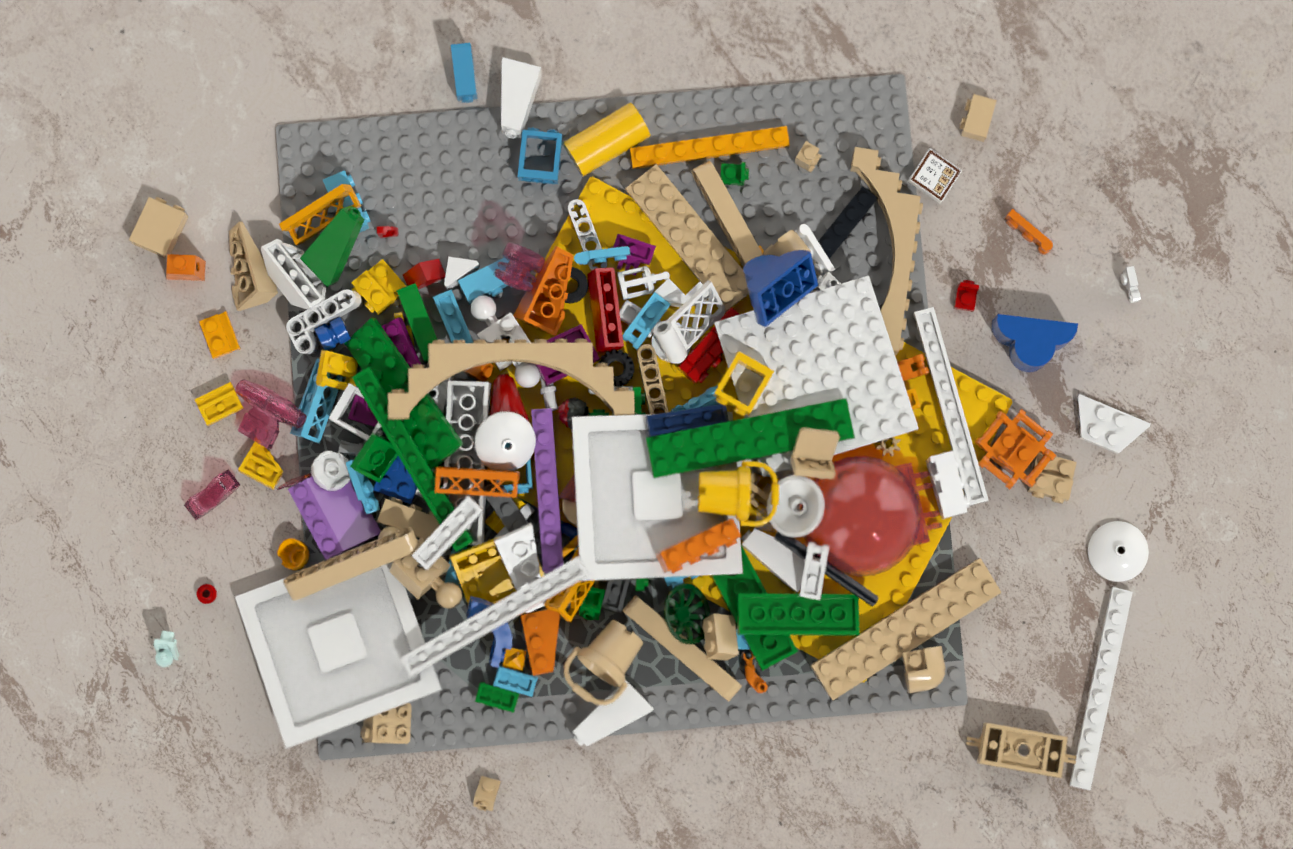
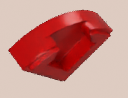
[376,226,399,238]

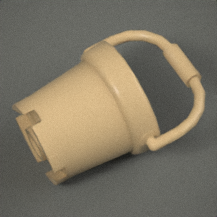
[564,620,643,705]

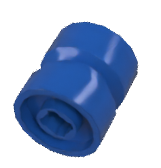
[314,316,351,351]

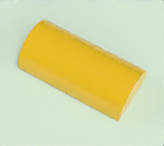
[562,102,650,177]

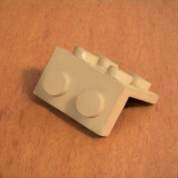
[790,428,839,479]
[361,703,411,744]

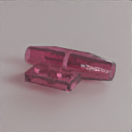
[236,379,307,449]

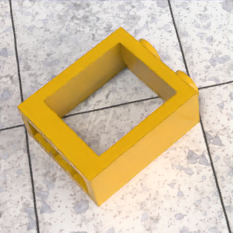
[714,351,774,416]

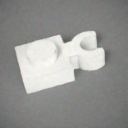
[1121,266,1141,303]

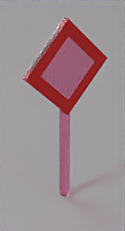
[277,473,312,490]

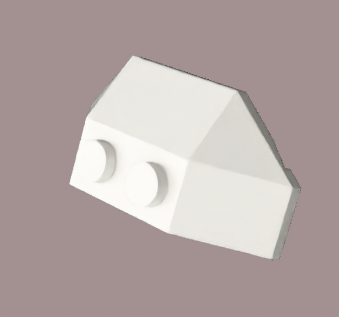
[261,239,326,310]

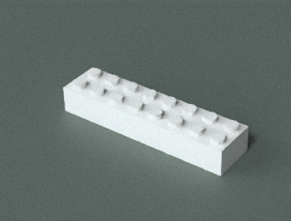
[443,381,491,545]

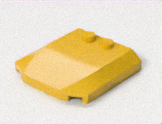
[450,535,545,615]

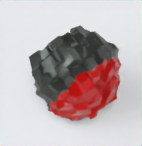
[558,397,589,429]

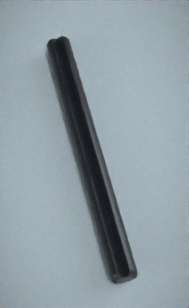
[774,531,878,607]

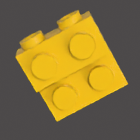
[351,259,406,315]

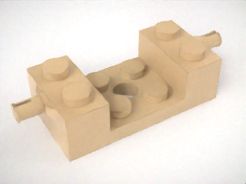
[966,723,1076,778]

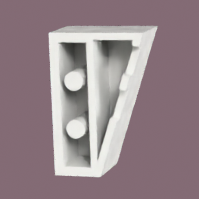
[925,451,969,519]

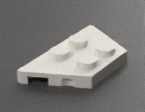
[1077,394,1151,454]

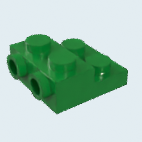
[350,433,398,483]

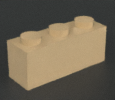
[377,497,440,540]

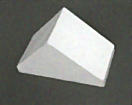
[444,257,480,291]

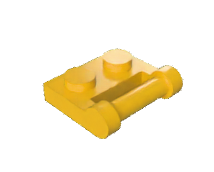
[316,350,358,391]

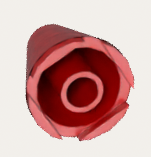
[489,374,529,422]

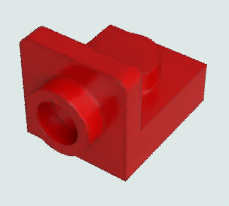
[954,280,980,312]

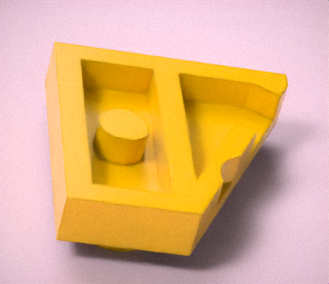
[238,437,284,490]

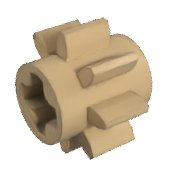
[876,437,901,457]

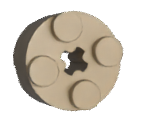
[763,230,811,257]

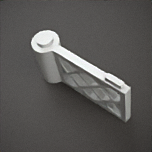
[653,281,725,364]

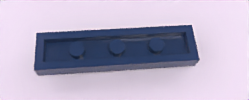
[645,404,729,437]

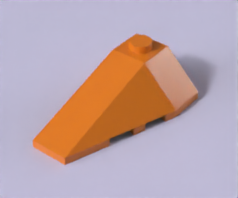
[514,246,574,336]

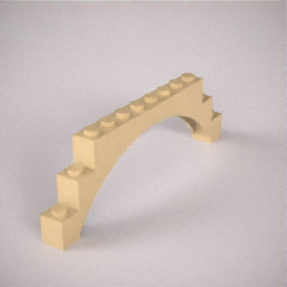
[850,147,923,355]
[388,339,634,420]

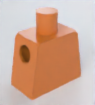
[166,254,206,281]

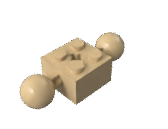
[378,526,462,609]

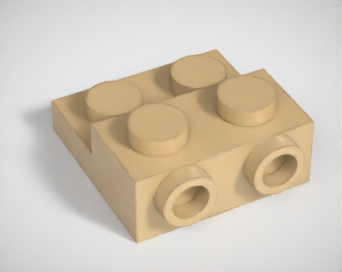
[1027,453,1077,504]

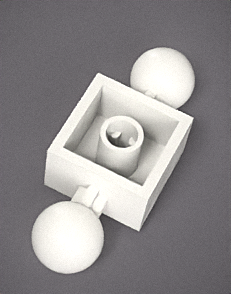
[471,296,541,388]

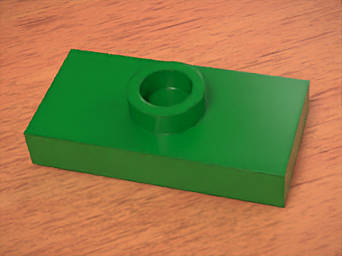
[475,682,520,713]

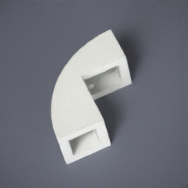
[655,278,710,307]

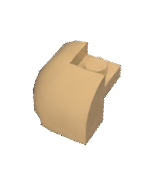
[902,646,945,694]

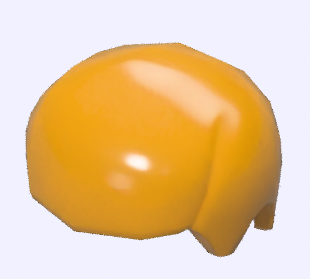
[277,538,309,571]

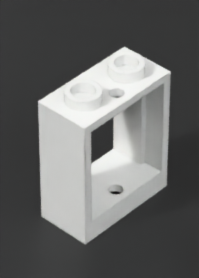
[329,383,384,441]

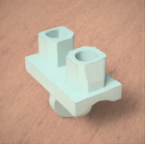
[153,631,179,667]

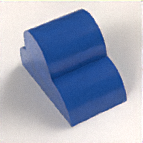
[743,250,818,327]
[992,314,1078,372]

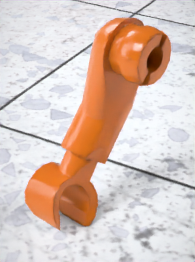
[741,649,768,693]

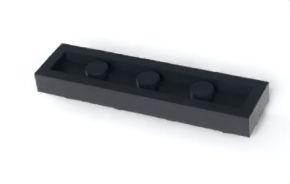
[818,186,878,260]

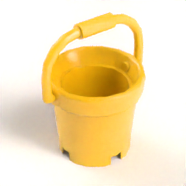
[698,461,780,526]

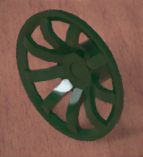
[664,584,710,645]

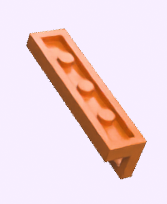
[435,466,520,498]

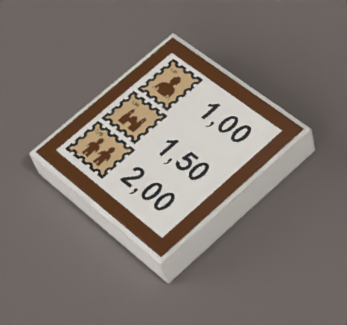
[908,149,962,204]

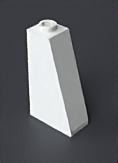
[501,57,542,138]
[741,529,805,593]
[573,680,654,746]

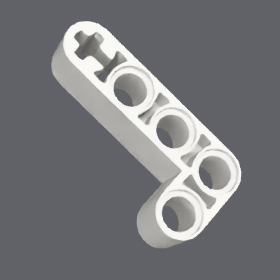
[286,289,361,355]

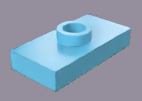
[493,666,538,697]

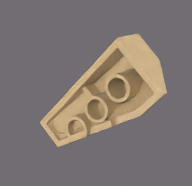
[229,222,278,311]

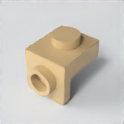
[473,776,501,811]

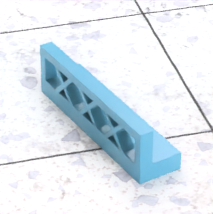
[290,358,343,444]

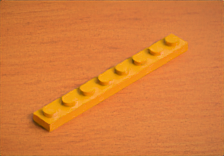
[630,126,790,169]

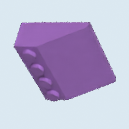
[288,476,381,560]

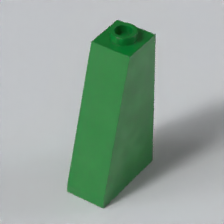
[300,205,365,287]
[397,283,438,364]

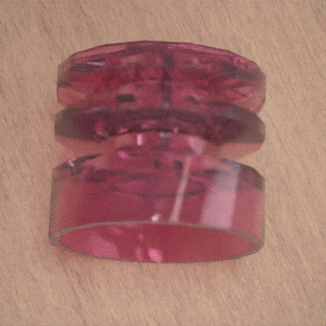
[493,242,546,292]

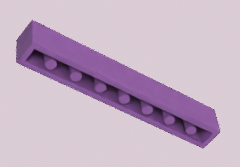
[531,408,564,573]

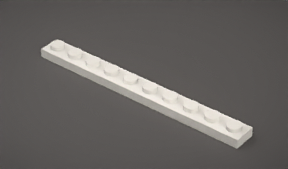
[913,307,989,506]
[400,557,589,676]
[1069,587,1133,790]

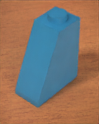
[451,43,478,103]

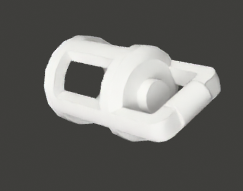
[617,266,670,300]

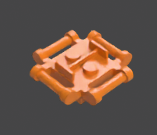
[975,409,1056,490]

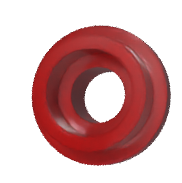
[196,584,217,604]

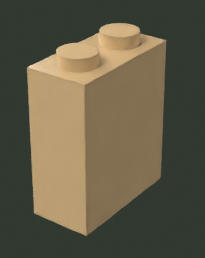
[129,197,188,259]

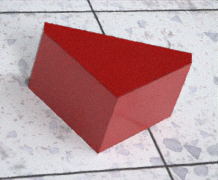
[402,259,446,290]

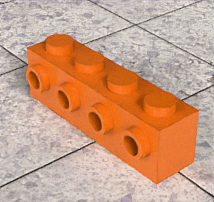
[656,518,741,574]

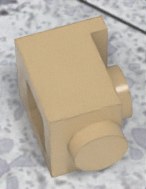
[794,141,822,173]

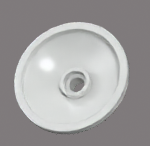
[475,412,536,471]
[767,475,824,537]
[1088,521,1149,582]

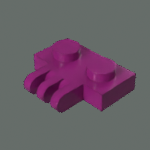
[613,234,656,276]

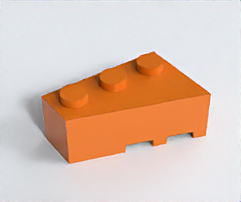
[521,609,560,676]

